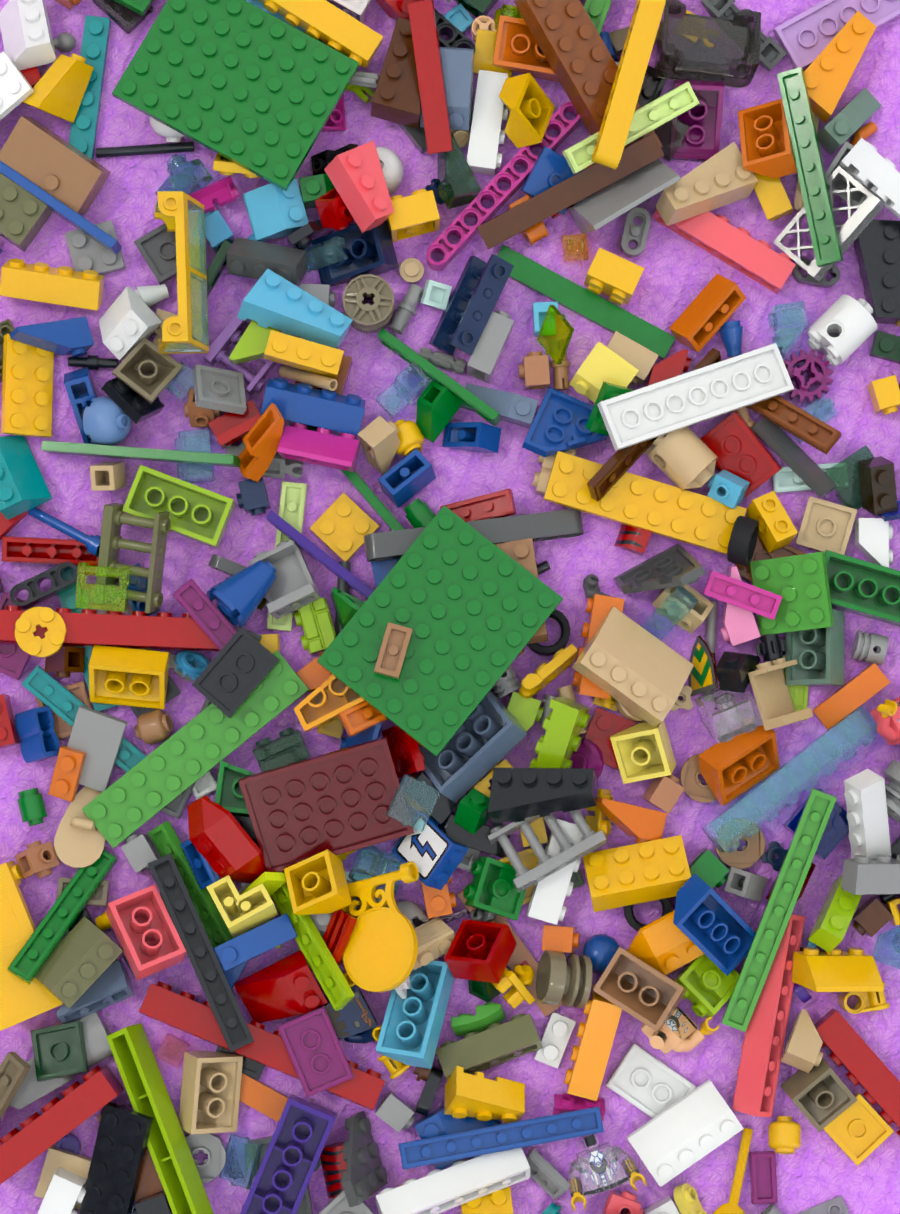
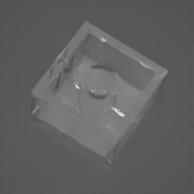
[694,688,763,744]

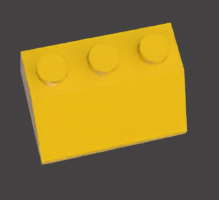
[89,645,169,709]
[792,947,884,992]

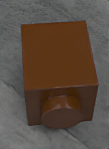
[852,897,894,937]

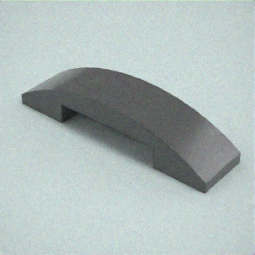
[701,0,787,71]

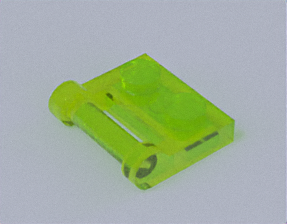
[75,562,130,612]

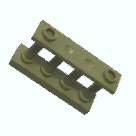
[94,503,171,613]

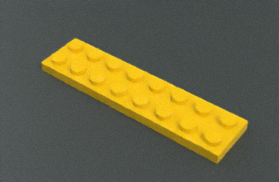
[543,451,747,555]

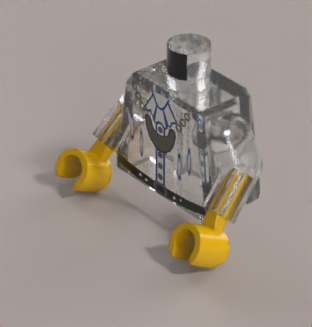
[568,1134,647,1211]

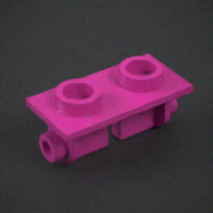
[188,176,239,214]
[553,1093,605,1121]

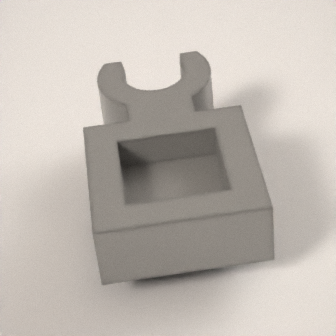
[263,452,303,479]

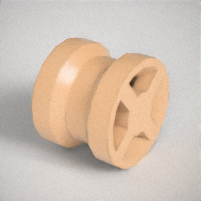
[471,15,496,42]

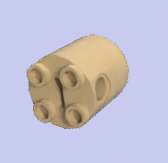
[645,426,718,491]

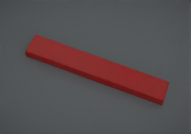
[407,0,453,155]

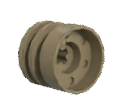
[342,274,395,334]
[536,950,593,1008]

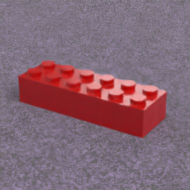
[0,1065,124,1185]

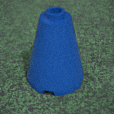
[207,560,277,628]

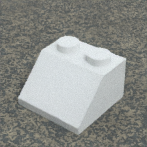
[99,286,162,361]

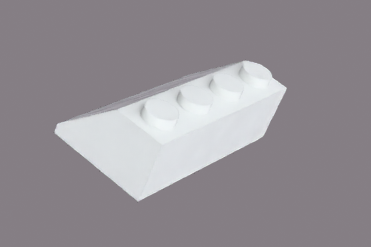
[627,1079,744,1187]

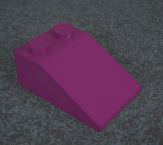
[670,79,724,160]

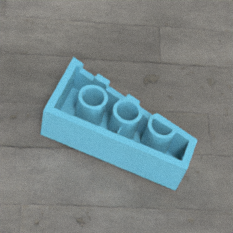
[237,268,353,349]

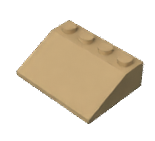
[572,606,694,726]

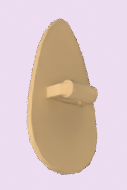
[54,786,106,868]

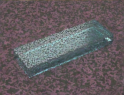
[640,586,698,641]

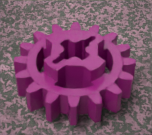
[784,350,833,404]

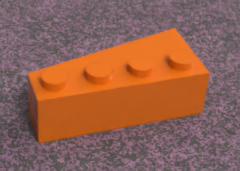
[572,593,625,699]

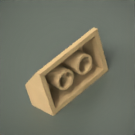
[179,1051,243,1134]

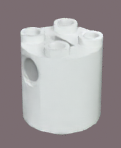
[807,294,878,367]

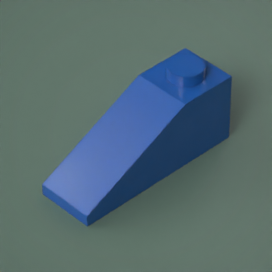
[9,317,94,357]
[64,367,97,444]
[213,913,298,972]

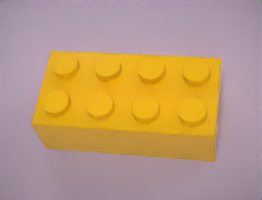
[583,835,691,912]

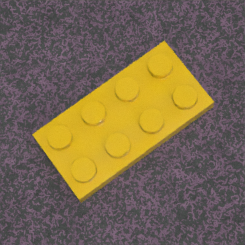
[1,334,54,438]

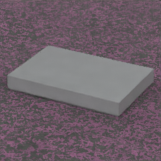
[67,705,128,792]

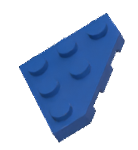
[522,387,608,457]

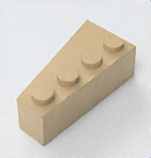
[655,142,758,226]

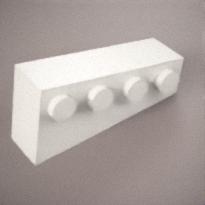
[839,138,900,219]

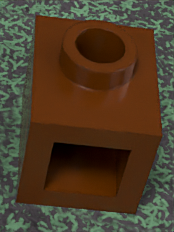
[45,646,85,678]

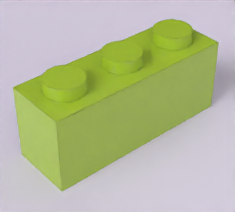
[808,874,862,953]

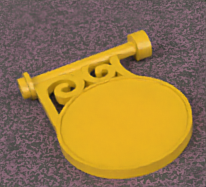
[341,861,419,993]

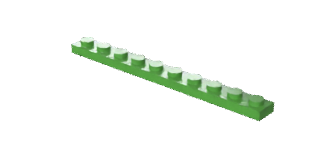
[721,788,837,1032]

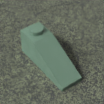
[817,88,881,154]

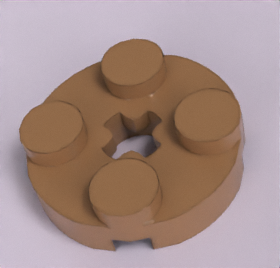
[679,753,717,803]
[714,818,765,869]

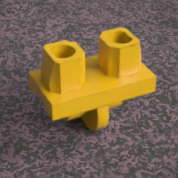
[492,965,535,1009]

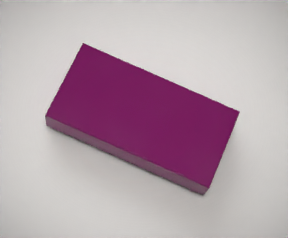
[749,1151,778,1204]

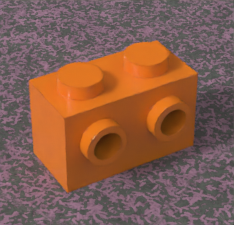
[421,876,457,918]

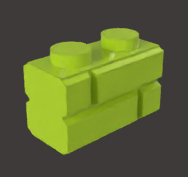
[293,597,337,654]

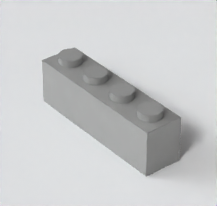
[841,855,900,895]

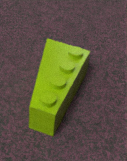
[529,696,590,768]

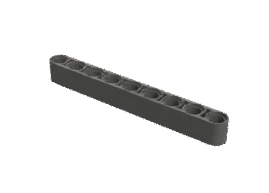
[364,509,584,562]

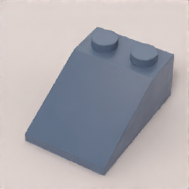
[420,47,474,131]

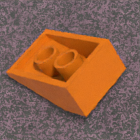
[492,15,560,82]

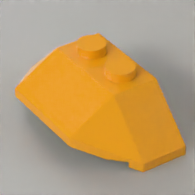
[626,910,704,975]

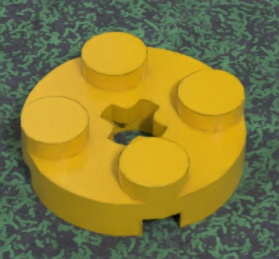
[15,606,67,658]

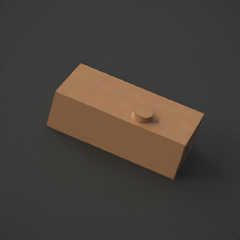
[0,116,111,214]

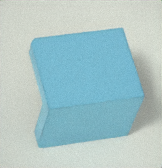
[532,301,558,337]

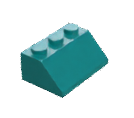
[0,435,53,520]

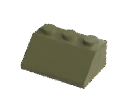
[35,917,123,1008]

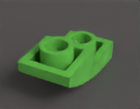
[451,1002,506,1037]

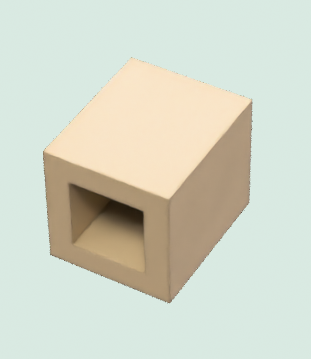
[90,462,126,491]

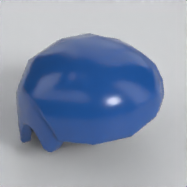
[583,934,620,975]

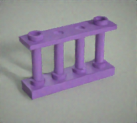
[203,309,297,396]

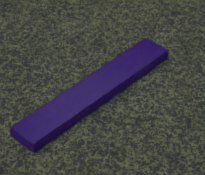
[266,510,374,599]

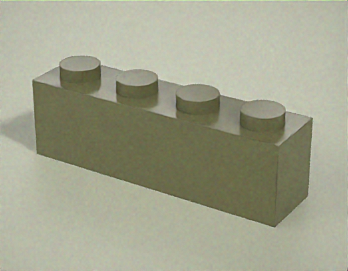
[436,1013,543,1081]

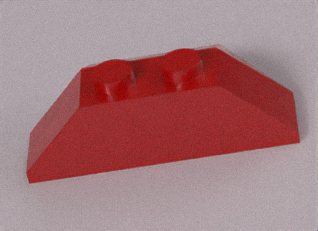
[187,795,267,883]

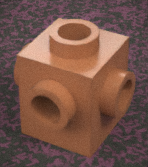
[184,389,221,427]
[15,840,60,879]

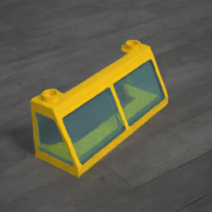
[154,191,209,354]

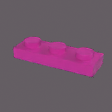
[702,570,783,620]

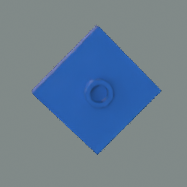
[521,146,584,215]

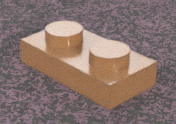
[374,622,413,679]

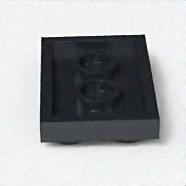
[192,627,280,718]

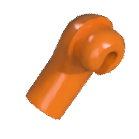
[850,122,877,146]

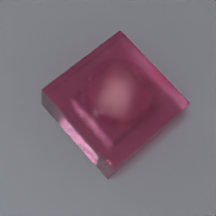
[155,1033,190,1068]

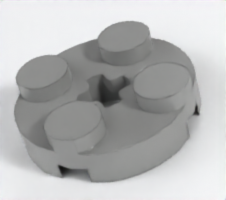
[185,1133,227,1183]

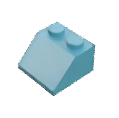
[242,178,309,241]

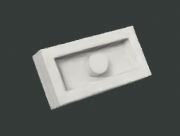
[534,1012,576,1069]

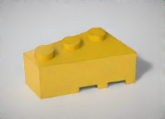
[444,1066,525,1124]

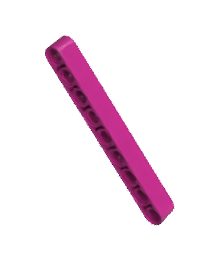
[426,102,580,271]

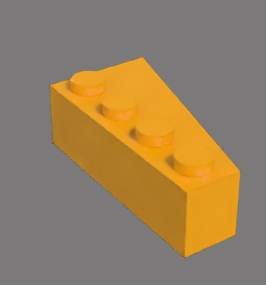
[293,675,365,733]

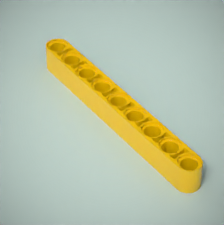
[591,0,666,170]

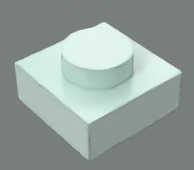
[420,279,452,310]

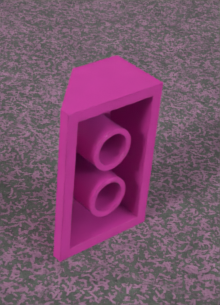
[277,423,361,473]

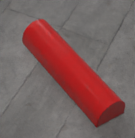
[2,536,100,566]

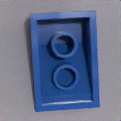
[414,1106,501,1170]

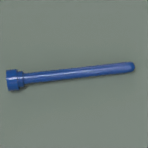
[27,507,101,557]

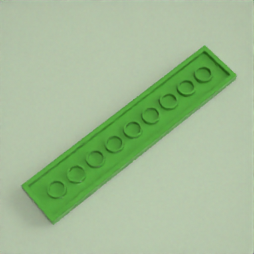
[82,650,309,848]

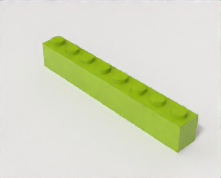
[106,1023,214,1214]

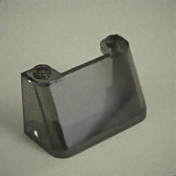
[654,0,761,88]

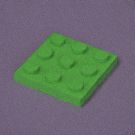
[750,552,834,636]

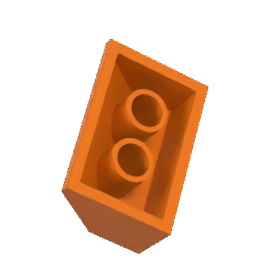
[738,99,797,179]
[698,718,780,806]

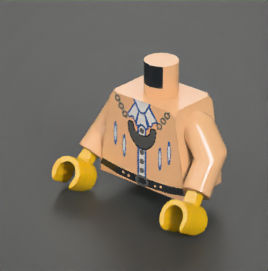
[641,979,719,1054]

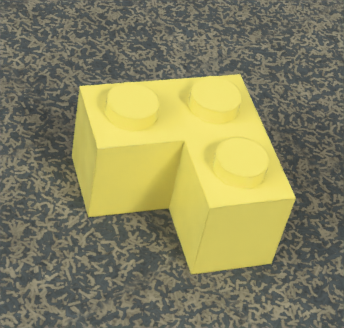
[206,875,279,938]

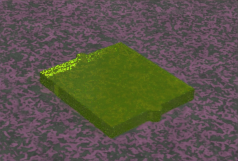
[537,305,574,365]

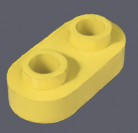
[673,1183,707,1214]

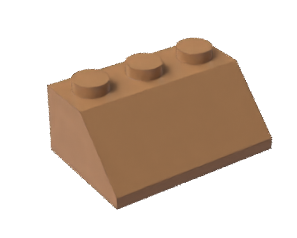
[593,947,688,1032]

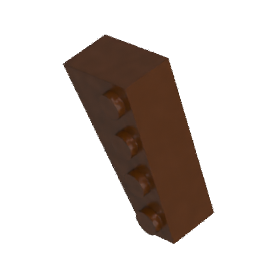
[371,17,420,129]

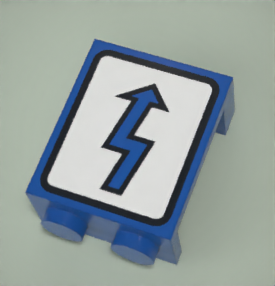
[392,810,469,890]

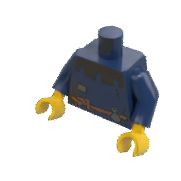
[324,972,382,1044]

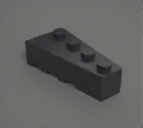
[854,220,900,324]
[488,768,599,827]

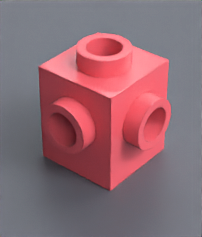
[602,1190,643,1214]

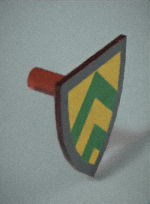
[688,636,718,697]

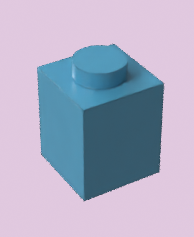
[201,210,235,253]

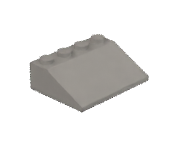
[568,159,681,234]

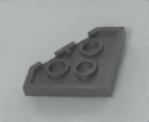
[613,544,705,594]
[341,1111,388,1207]

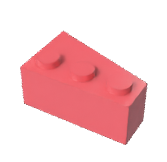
[324,140,394,233]

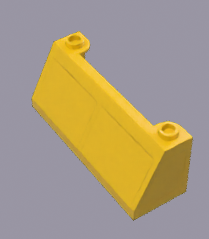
[0,860,63,1031]

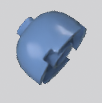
[83,396,131,445]

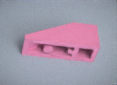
[720,565,761,646]

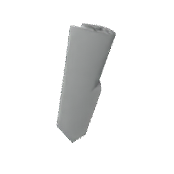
[9,1012,113,1110]

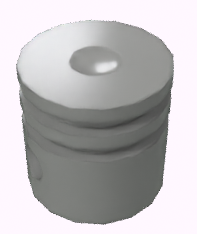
[851,630,888,666]
[492,665,522,699]

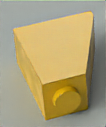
[23,53,94,123]

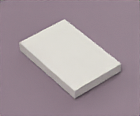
[605,1043,696,1118]

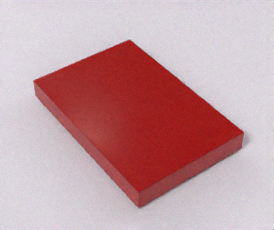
[700,410,782,499]

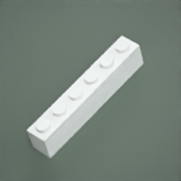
[376,1148,530,1214]

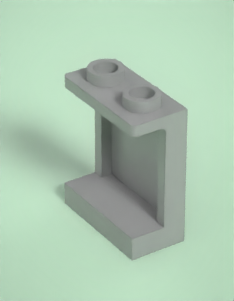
[249,540,321,620]

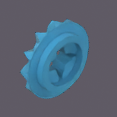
[174,650,210,680]

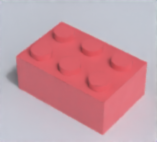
[106,884,186,980]

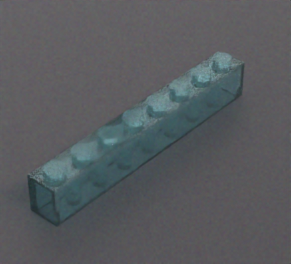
[702,706,877,853]

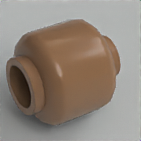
[134,709,174,745]

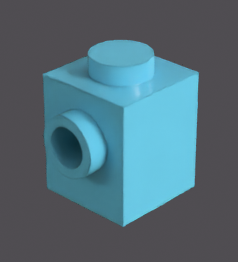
[707,470,750,509]

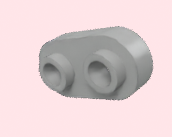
[620,207,651,257]

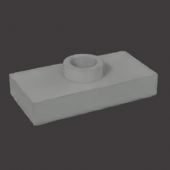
[525,1149,571,1200]

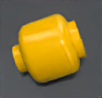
[394,419,425,457]
[768,1116,801,1154]

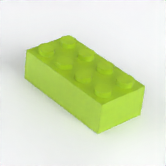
[122,465,236,549]

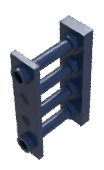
[429,254,514,355]

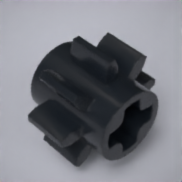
[755,634,787,661]

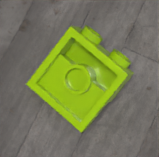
[675,954,739,1018]

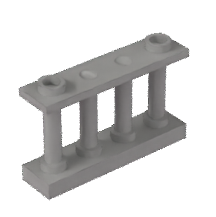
[488,810,607,893]

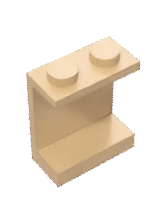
[748,657,814,731]

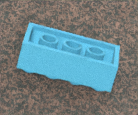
[375,960,454,1069]

